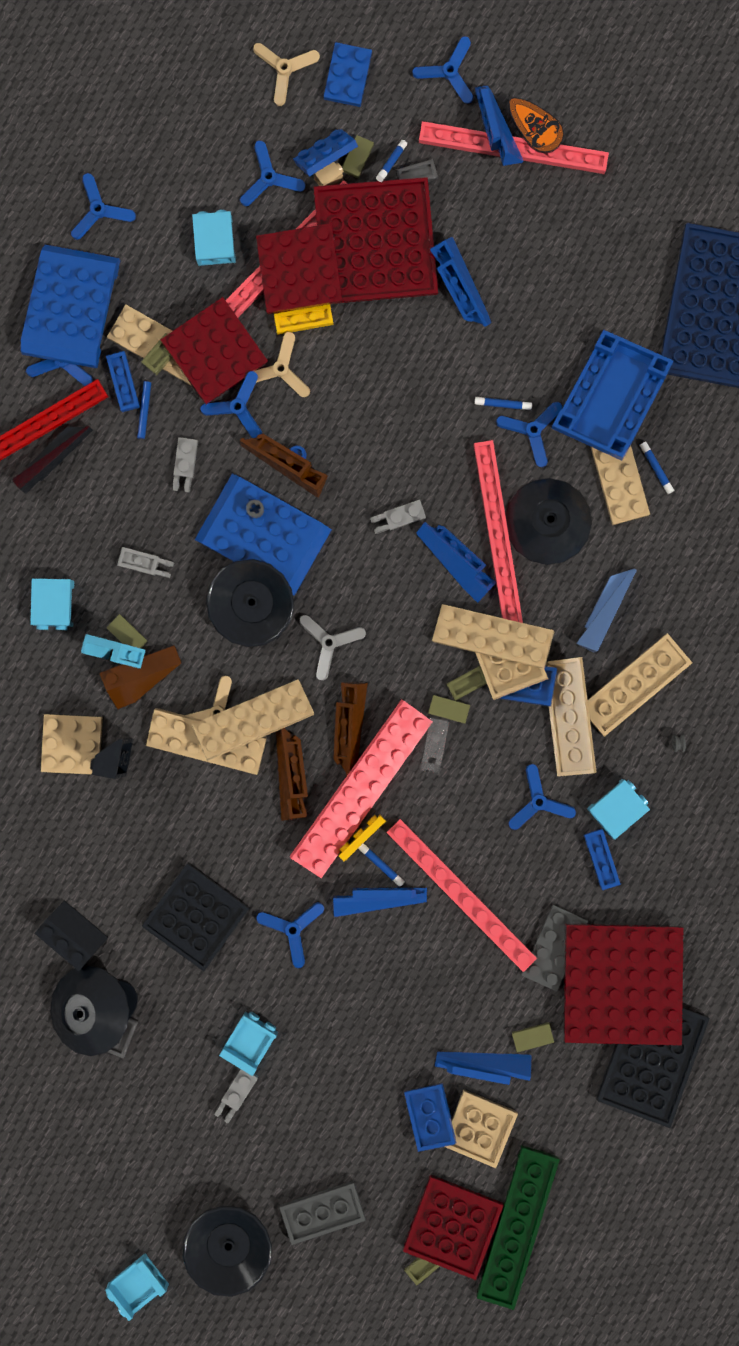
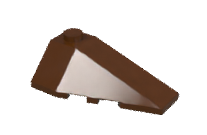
[99,645,181,709]

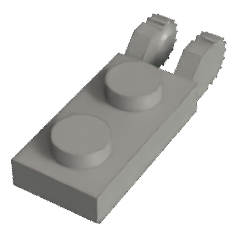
[173,438,198,492]
[370,500,426,534]
[117,547,174,578]
[214,1069,258,1123]

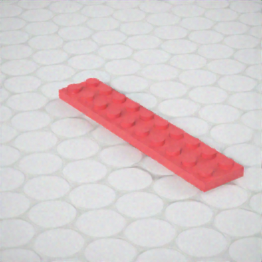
[290,699,433,878]

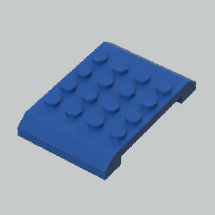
[21,245,120,368]
[552,330,673,461]
[195,474,332,596]

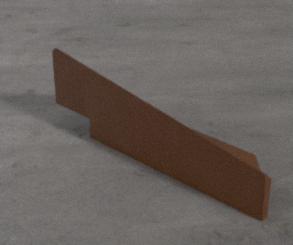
[240,434,328,498]
[334,682,368,777]
[276,728,308,821]

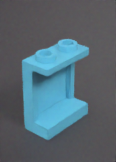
[192,210,236,266]
[30,579,74,630]
[81,634,145,669]
[587,779,650,840]
[219,1011,278,1076]
[105,1254,169,1321]

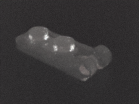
[420,718,449,774]

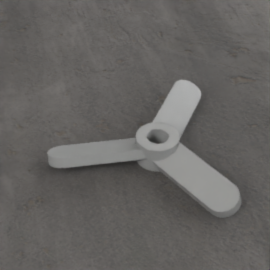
[299,615,366,680]

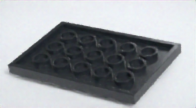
[596,1007,710,1128]

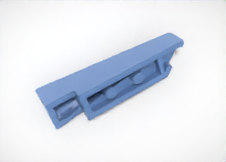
[577,569,637,653]

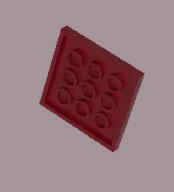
[256,223,343,314]
[160,297,268,405]
[403,1175,503,1280]

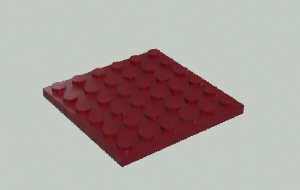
[314,177,438,304]
[564,924,683,1045]

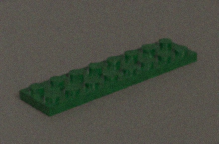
[476,1145,560,1310]

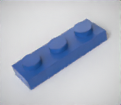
[106,351,140,412]
[583,829,621,890]

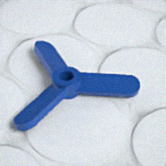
[413,37,473,104]
[240,141,306,206]
[71,173,136,240]
[26,359,93,386]
[201,371,262,438]
[496,402,562,467]
[509,764,576,830]
[257,902,324,968]

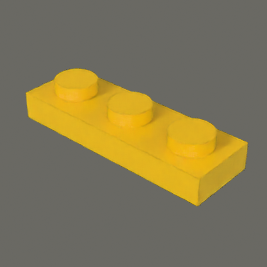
[274,304,333,335]
[339,814,386,861]

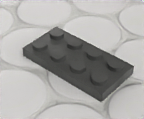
[521,904,588,992]
[280,1181,366,1245]

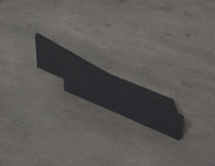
[12,426,93,494]

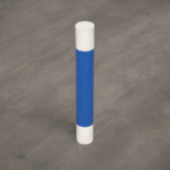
[376,140,407,182]
[475,397,532,410]
[639,442,675,494]
[358,843,405,887]

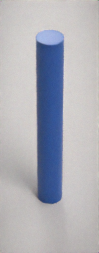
[137,381,151,439]

